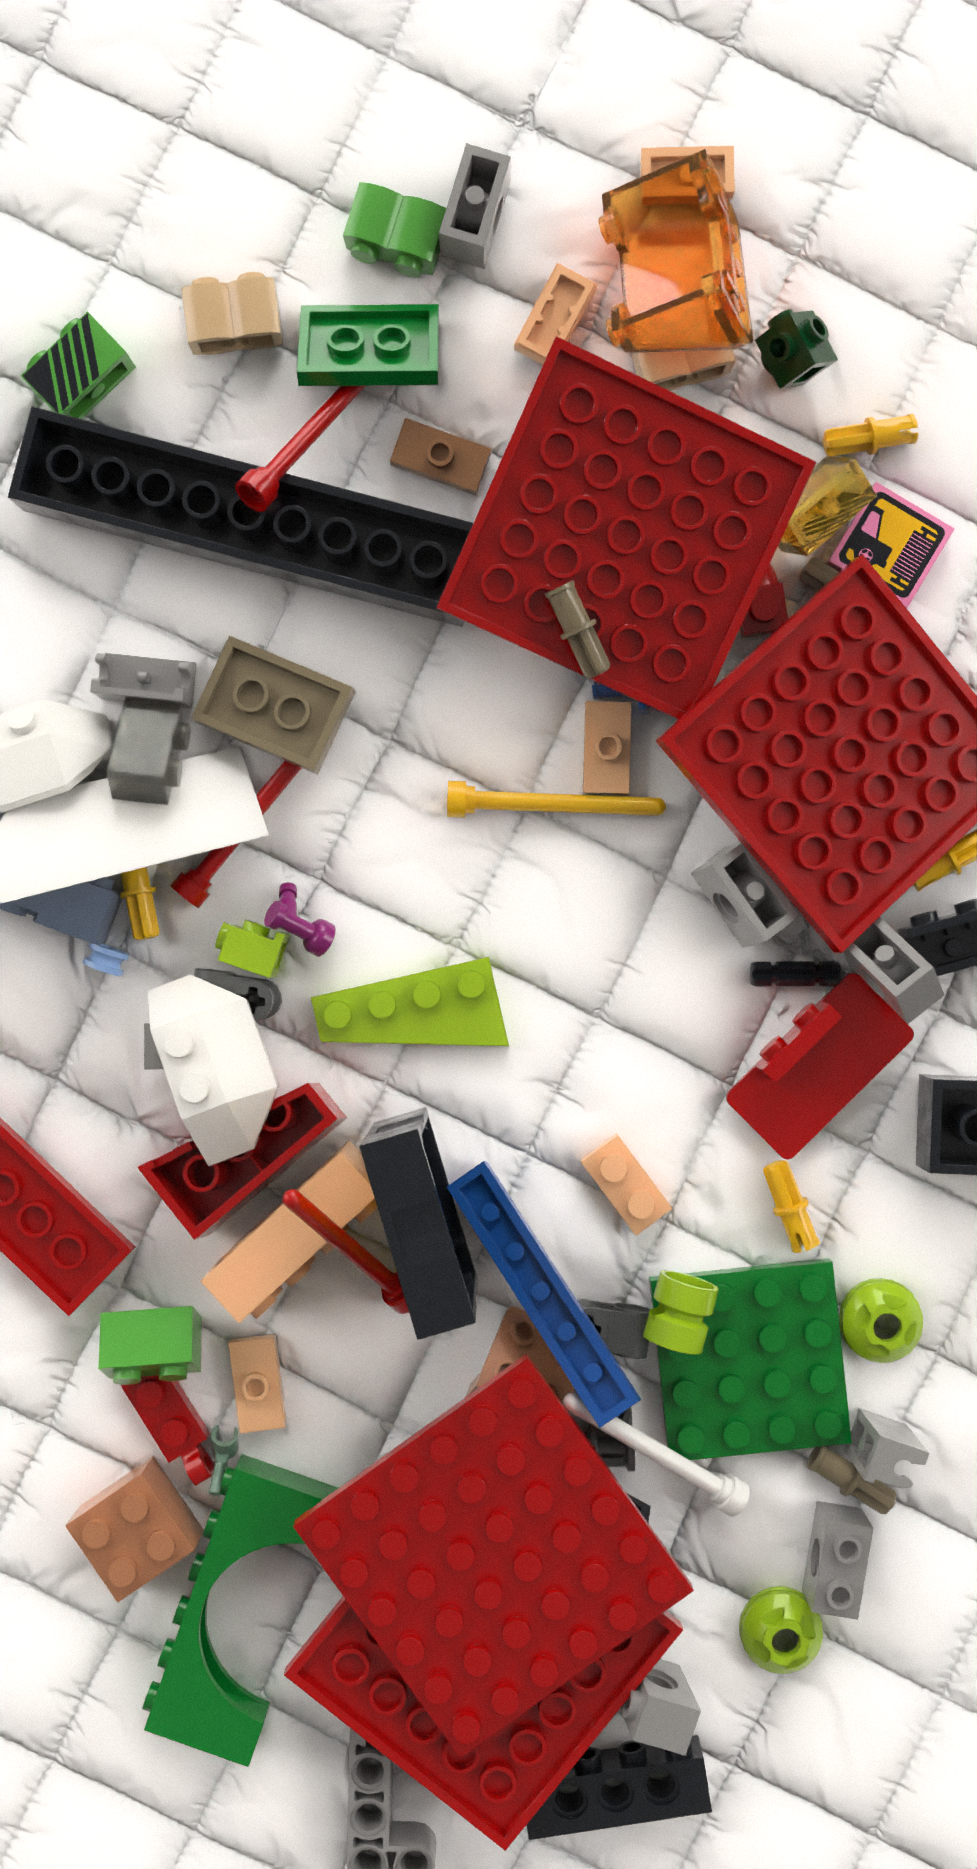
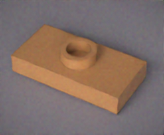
[390,418,491,496]

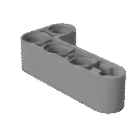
[347,1728,437,1869]

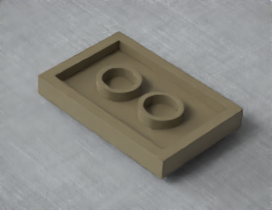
[191,635,356,775]

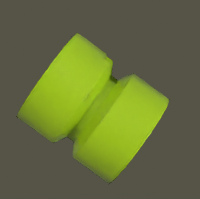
[643,1270,719,1354]

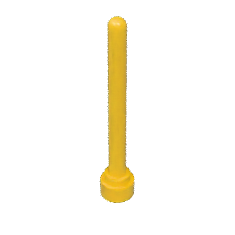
[447,781,666,818]

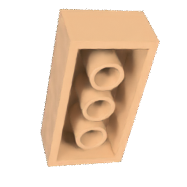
[200,1140,377,1323]

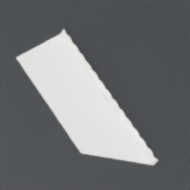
[0,746,270,904]

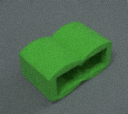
[343,182,446,278]

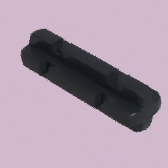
[750,961,841,987]

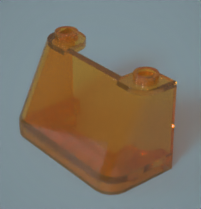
[598,149,753,353]

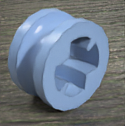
[82,943,130,976]

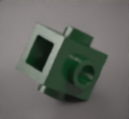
[755,309,838,389]

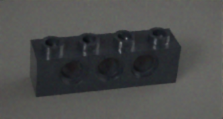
[526,1735,712,1840]

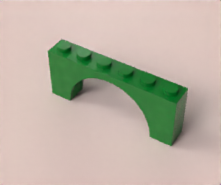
[142,1454,338,1767]

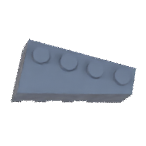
[0,877,122,944]

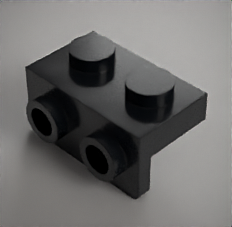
[898,898,977,976]

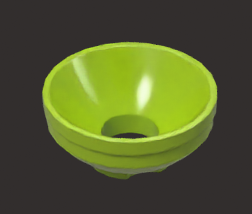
[838,1278,923,1363]
[739,1586,823,1674]

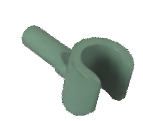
[209,1425,239,1496]

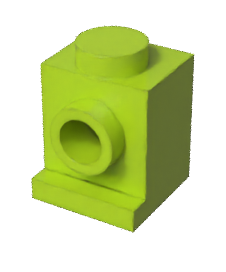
[215,920,291,978]

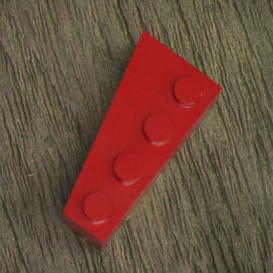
[137,1083,348,1240]

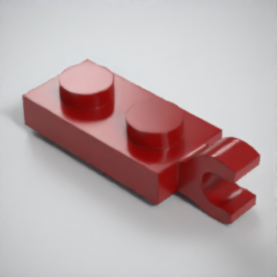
[120,1375,215,1486]

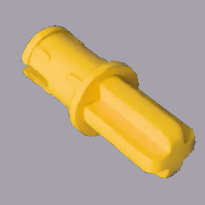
[823,413,918,457]
[913,830,977,892]
[120,867,160,940]
[763,1160,820,1253]

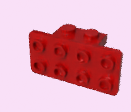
[726,973,914,1160]

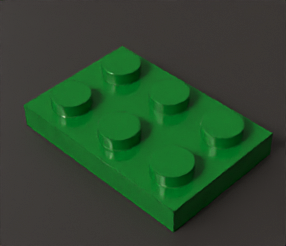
[297,304,439,386]

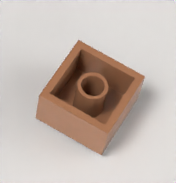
[65,1456,204,1602]

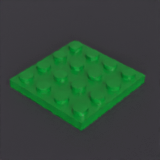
[649,1258,852,1460]

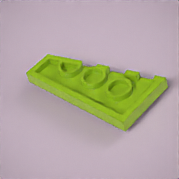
[311,957,509,1046]

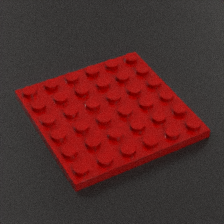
[436,336,817,720]
[655,554,977,953]
[293,1354,694,1758]
[284,1596,683,1851]

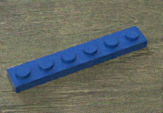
[447,1161,642,1428]

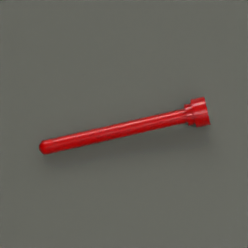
[235,386,365,512]
[170,761,302,909]
[282,1189,409,1314]

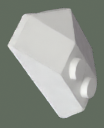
[0,699,115,813]
[147,974,279,1166]

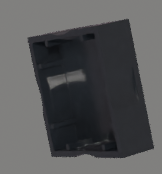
[359,1107,478,1340]

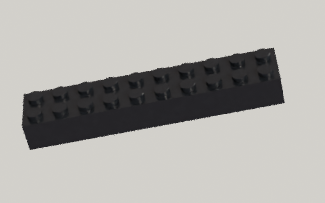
[8,406,473,627]

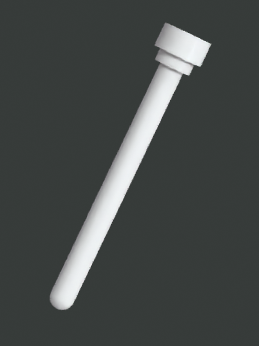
[563,1393,750,1517]

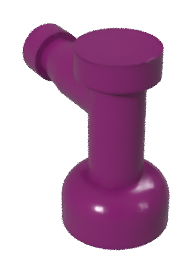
[264,882,336,957]

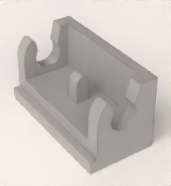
[90,653,197,709]
[844,1408,929,1488]

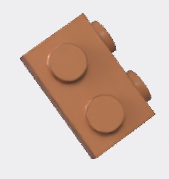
[465,1307,575,1403]

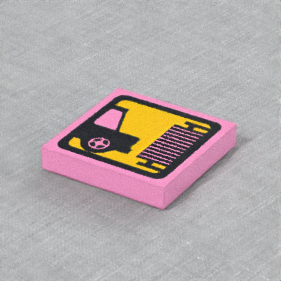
[826,482,955,608]

